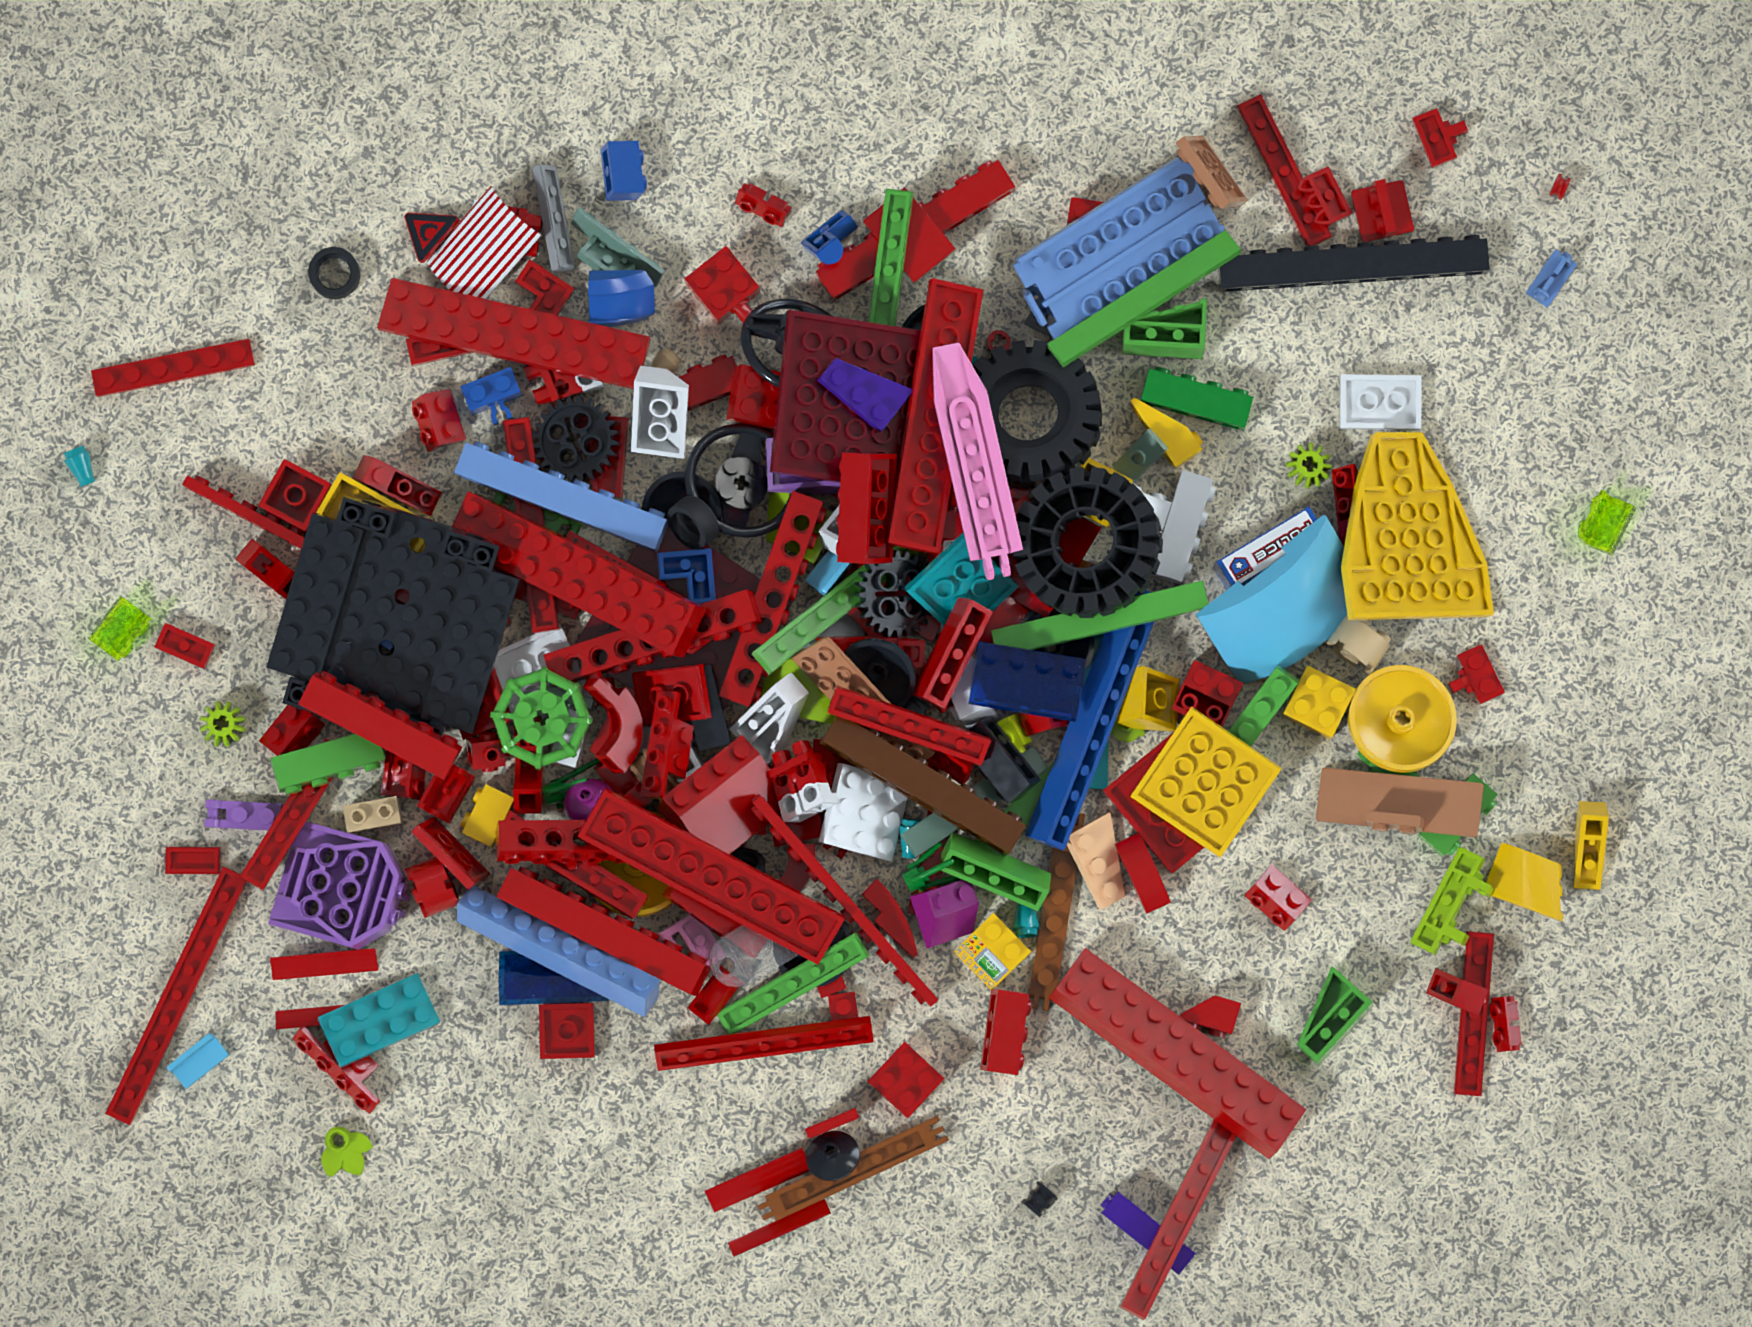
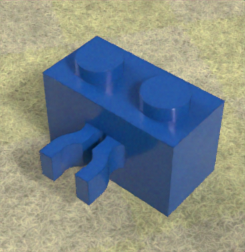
[460,367,522,426]

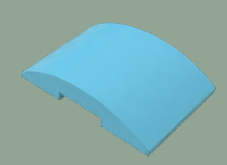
[1195,515,1347,684]

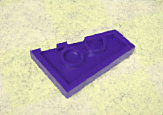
[817,358,912,432]

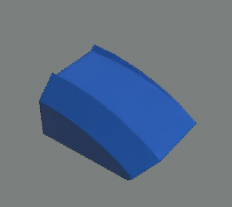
[588,270,655,327]

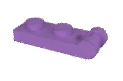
[204,800,282,831]

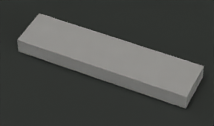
[532,164,575,272]

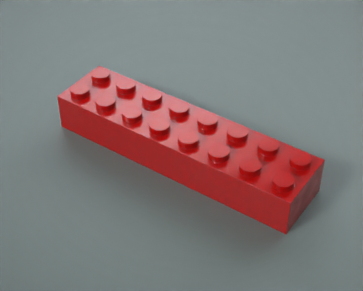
[496,866,712,996]

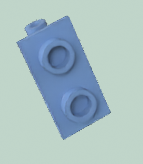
[1526,249,1577,308]

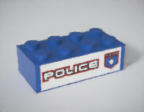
[1213,507,1317,590]

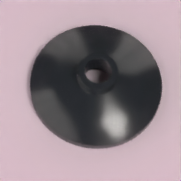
[806,1131,860,1181]

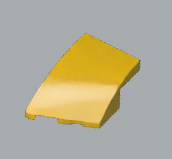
[1486,842,1564,922]

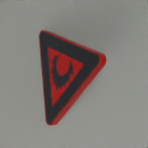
[404,213,459,263]

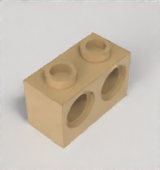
[343,796,404,834]

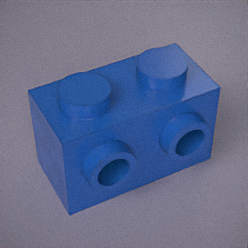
[600,141,647,201]

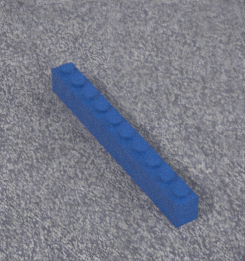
[1025,590,1155,851]

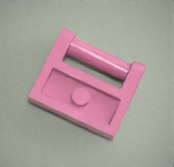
[658,915,726,966]

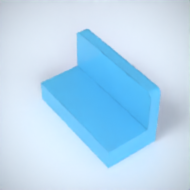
[805,551,854,596]
[166,1033,229,1089]

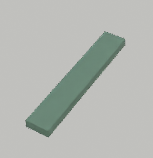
[900,746,1048,858]

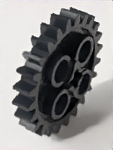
[532,396,620,483]
[853,550,931,638]

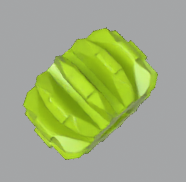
[1286,443,1332,489]
[199,701,246,747]

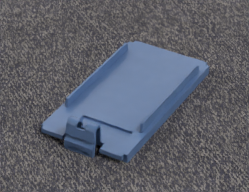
[1013,157,1225,339]

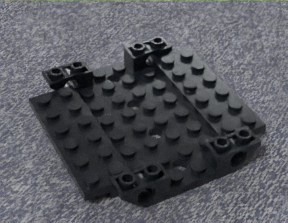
[266,496,520,736]

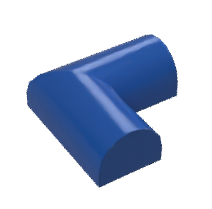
[801,210,858,264]
[657,549,716,604]

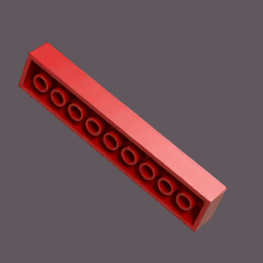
[452,491,707,658]
[1049,948,1307,1159]

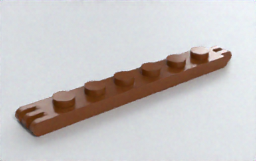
[1029,813,1085,1011]
[757,1116,949,1221]

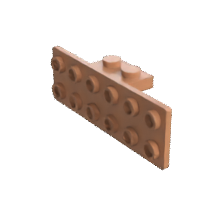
[792,636,935,760]
[1316,768,1484,838]

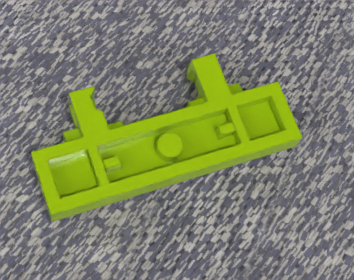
[1410,847,1494,956]

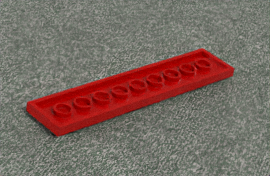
[377,278,651,389]
[885,278,984,555]
[578,787,845,965]

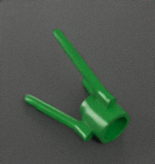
[543,758,601,809]
[902,842,962,892]

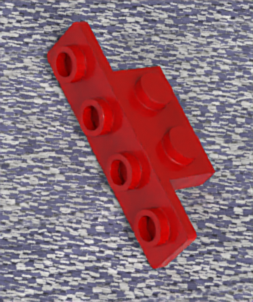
[640,691,694,798]
[293,1026,380,1114]

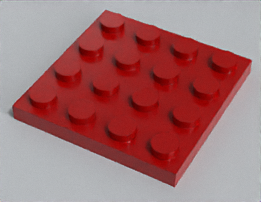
[1103,731,1204,875]

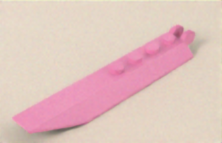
[933,343,1023,580]

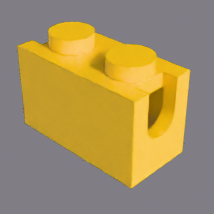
[460,784,514,848]

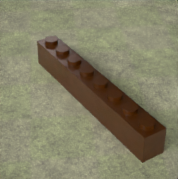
[819,716,1026,856]

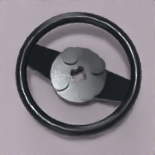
[741,299,834,388]
[685,423,792,538]

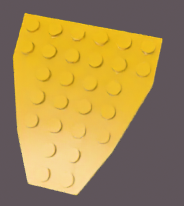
[1341,432,1494,620]

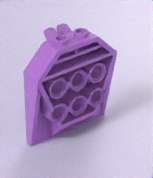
[268,822,411,949]

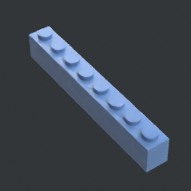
[454,441,669,553]
[457,886,660,1017]

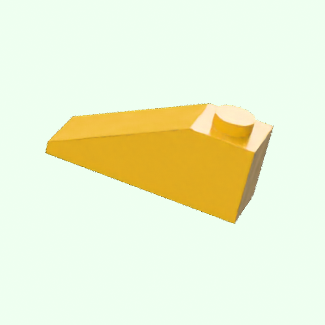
[1129,398,1203,470]
[1573,801,1609,890]

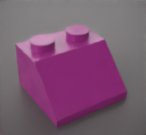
[910,880,979,948]

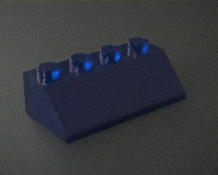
[968,641,1086,722]
[498,951,610,1006]

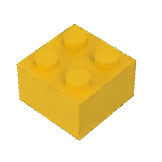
[1281,665,1356,740]

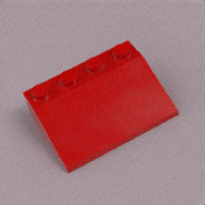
[657,735,781,855]

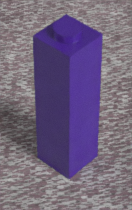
[1100,1191,1196,1275]

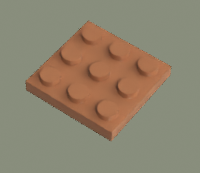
[1176,135,1248,209]

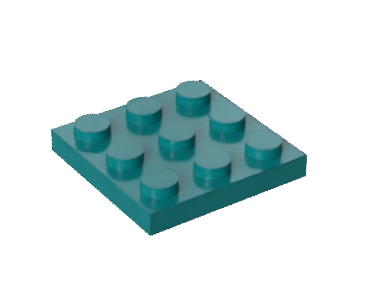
[905,532,1019,626]

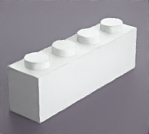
[1151,470,1216,584]

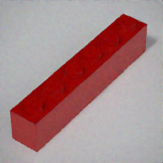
[298,671,462,779]

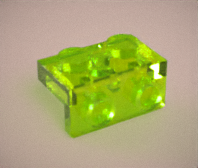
[1578,490,1636,556]
[88,595,151,661]

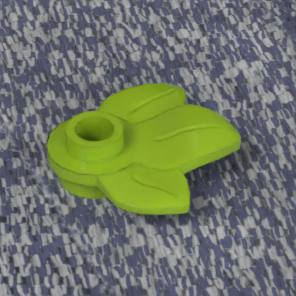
[321,1126,373,1177]

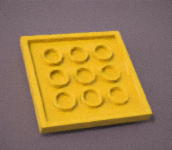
[1130,707,1282,858]

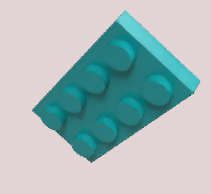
[318,973,440,1068]

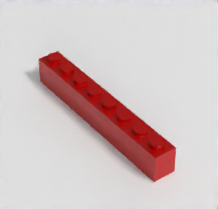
[816,160,1016,302]

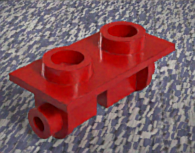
[735,183,792,227]
[1490,996,1522,1052]

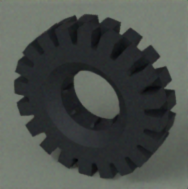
[1012,467,1163,618]

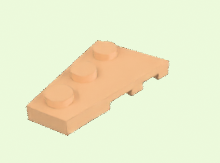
[1067,812,1125,910]

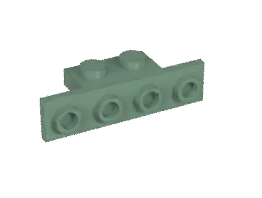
[571,207,665,287]

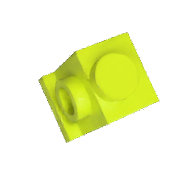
[997,713,1033,754]

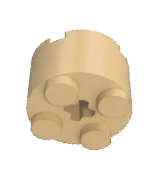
[1327,615,1391,674]

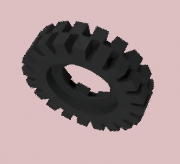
[972,340,1103,488]

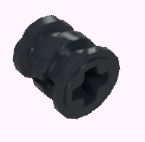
[1021,1181,1058,1217]

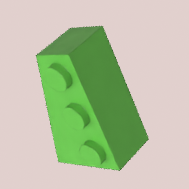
[1122,298,1207,359]
[1297,966,1373,1066]

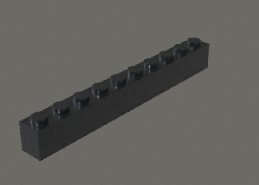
[1218,235,1490,292]

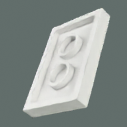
[1340,374,1422,430]

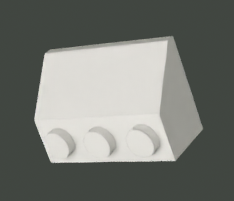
[631,366,689,459]

